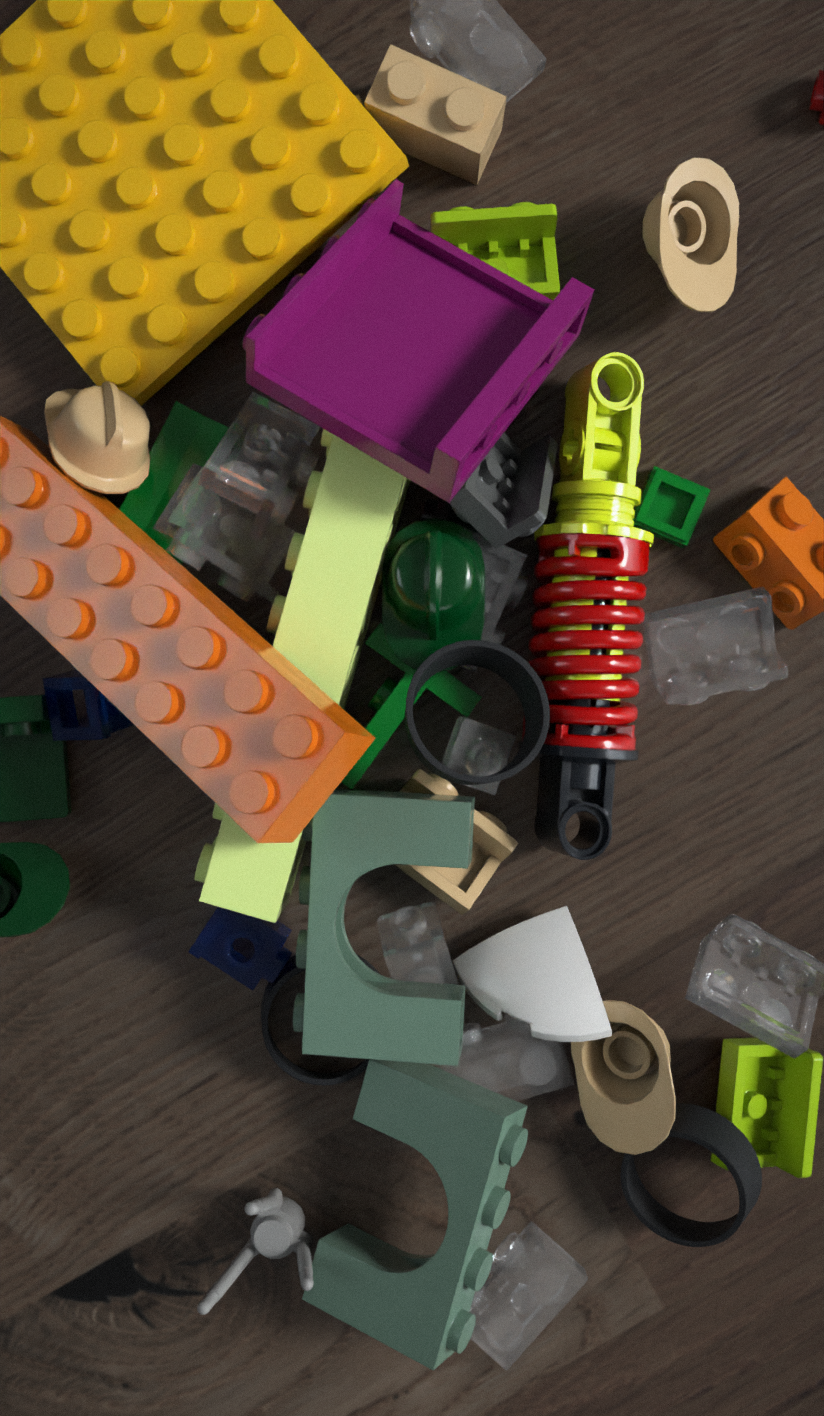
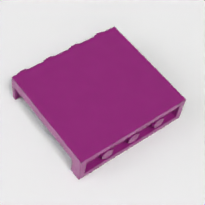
[243,179,595,503]

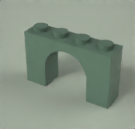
[293,789,475,1066]
[302,1059,528,1371]

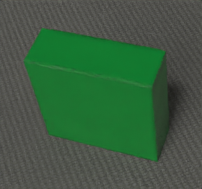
[633,466,711,548]

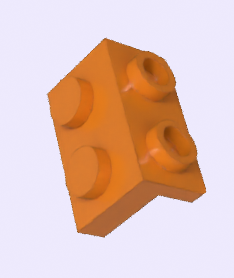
[713,476,824,630]

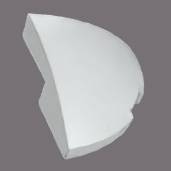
[453,906,612,1042]

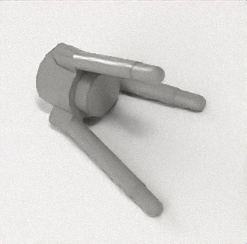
[197,1188,314,1315]

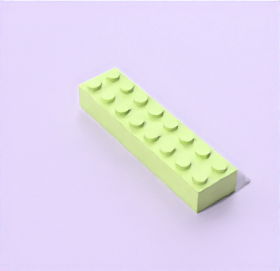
[194,429,411,923]

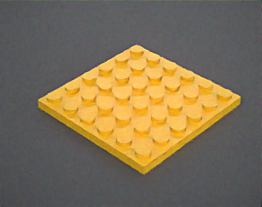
[0,0,409,406]

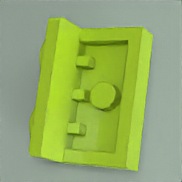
[430,202,560,300]
[711,1037,823,1178]

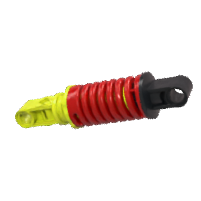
[518,352,654,860]

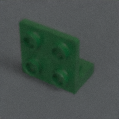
[0,695,72,822]

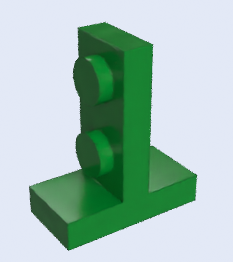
[341,623,482,790]

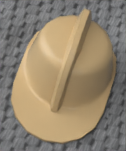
[642,158,739,312]
[44,381,150,494]
[571,1000,676,1155]

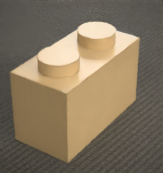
[364,44,507,185]

